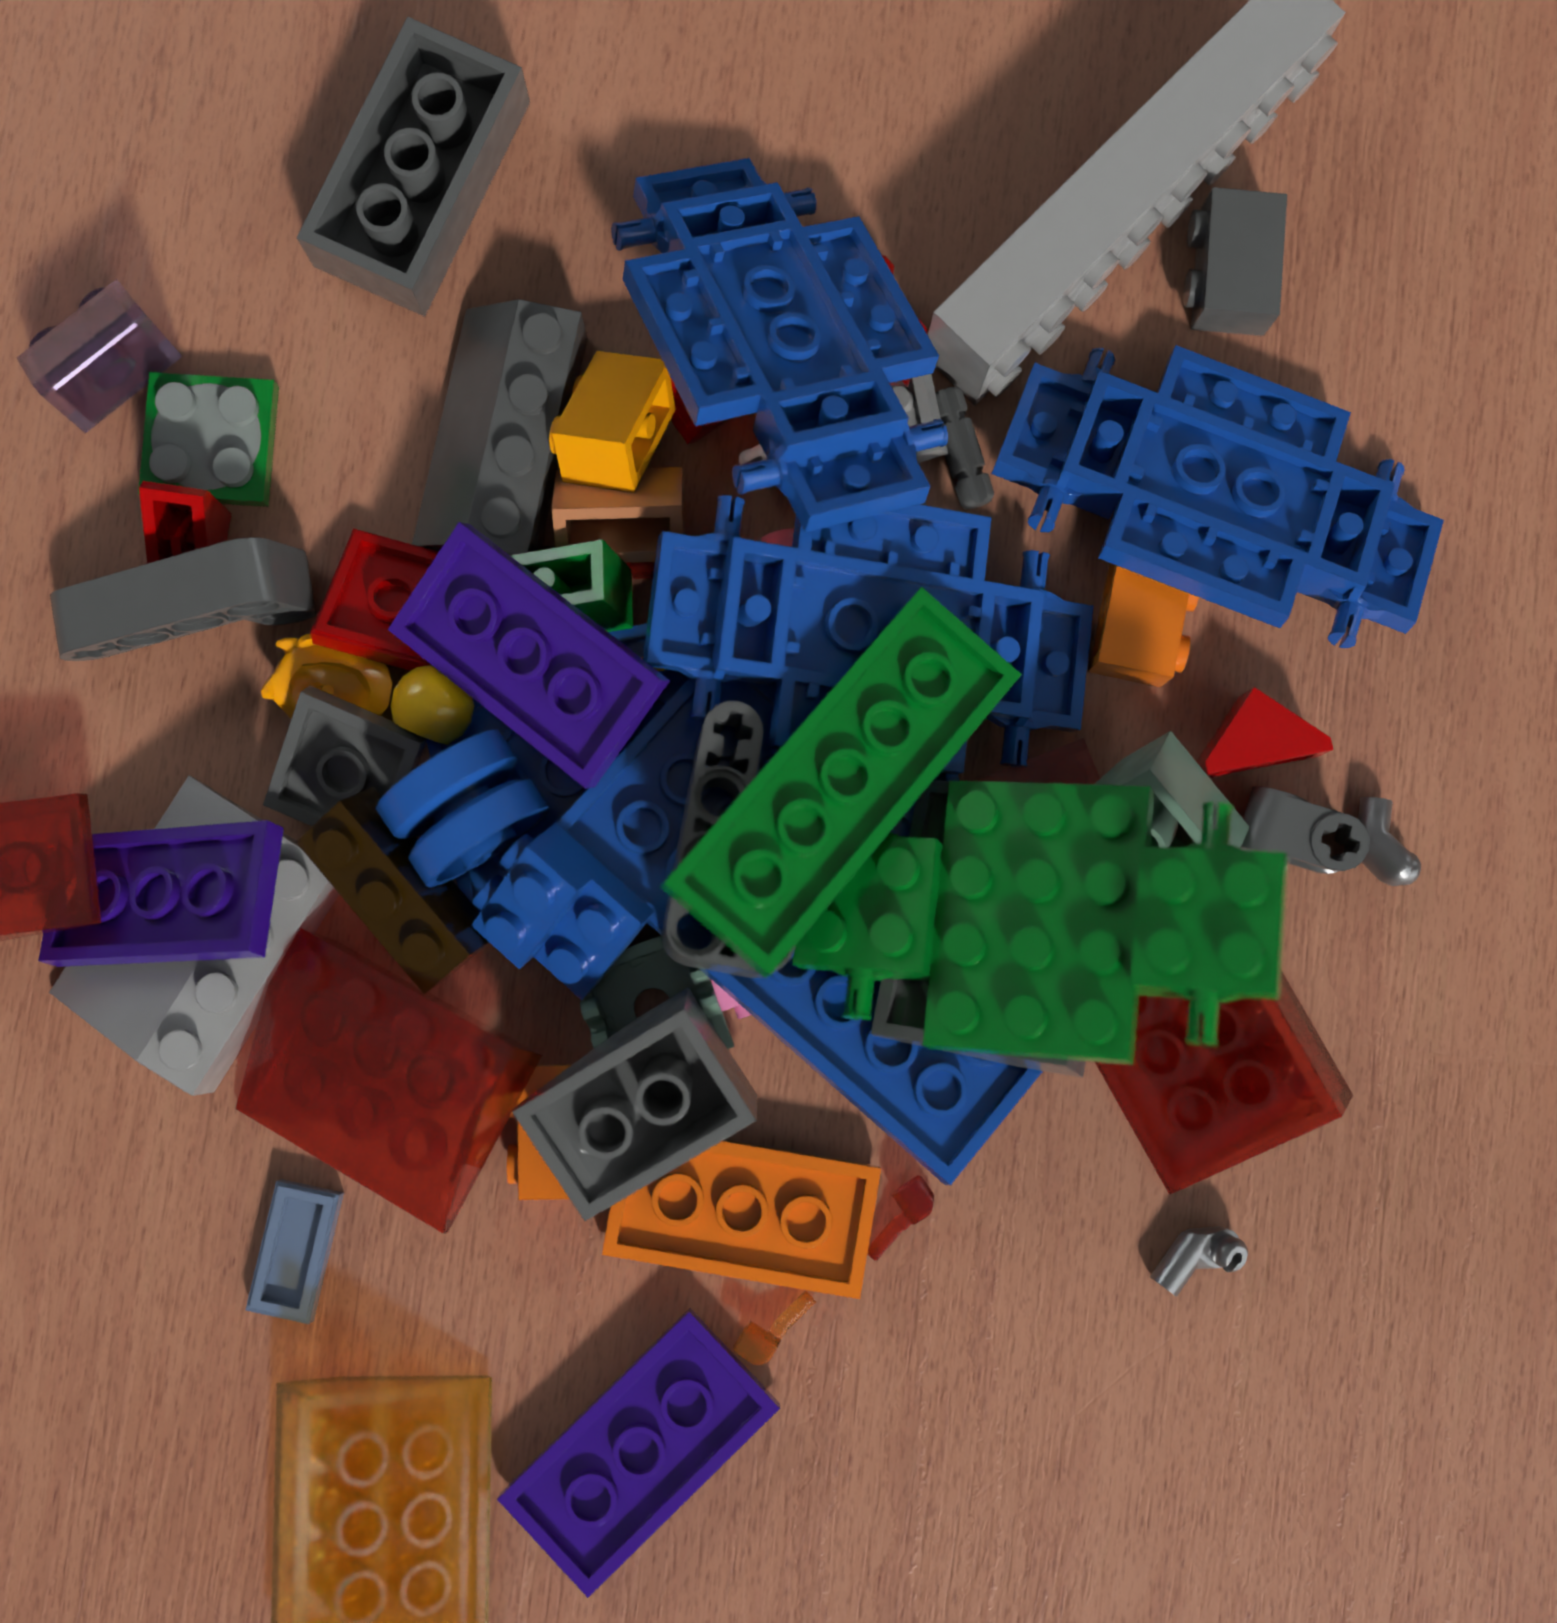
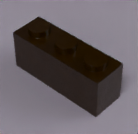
[296,787,489,994]

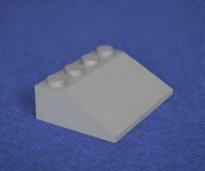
[49,776,339,1096]

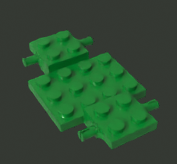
[793,780,1288,1065]

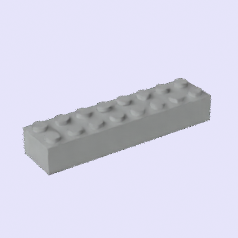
[928,0,1346,405]

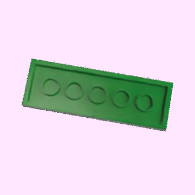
[660,587,1022,978]

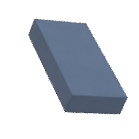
[246,1179,344,1324]

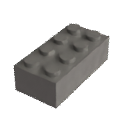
[297,17,530,317]

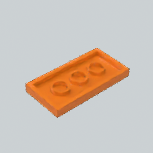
[602,1140,881,1299]

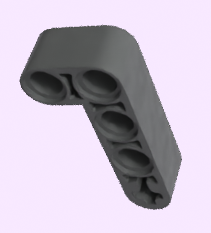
[50,537,316,661]
[662,701,795,978]

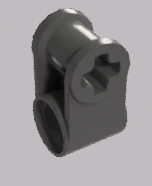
[1241,786,1370,874]

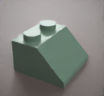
[1094,731,1249,848]

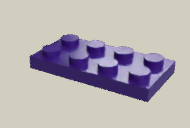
[388,522,670,788]
[38,820,284,967]
[497,1308,780,1598]

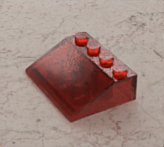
[235,928,542,1234]
[1095,970,1353,1195]

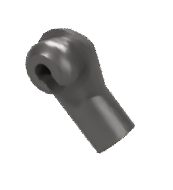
[1358,797,1421,886]
[1150,1226,1248,1297]

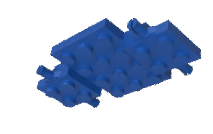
[611,158,948,532]
[991,345,1444,648]
[643,495,1094,775]

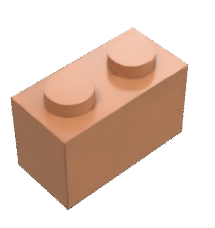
[552,467,685,563]

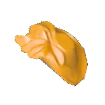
[261,634,392,719]

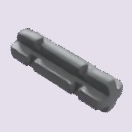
[935,387,994,509]

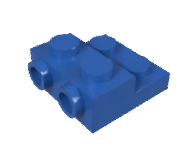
[471,823,655,1000]

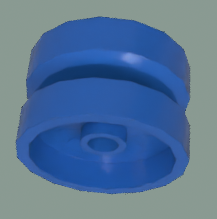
[376,729,551,888]

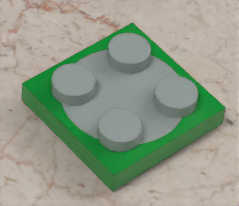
[138,372,279,507]

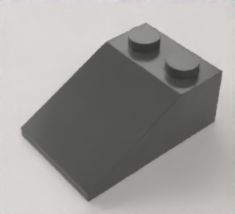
[512,988,757,1221]

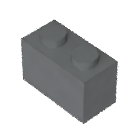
[1183,187,1287,336]

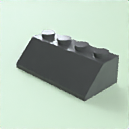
[412,299,588,555]

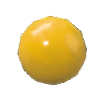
[390,665,474,745]

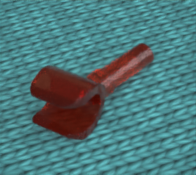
[867,1175,935,1261]

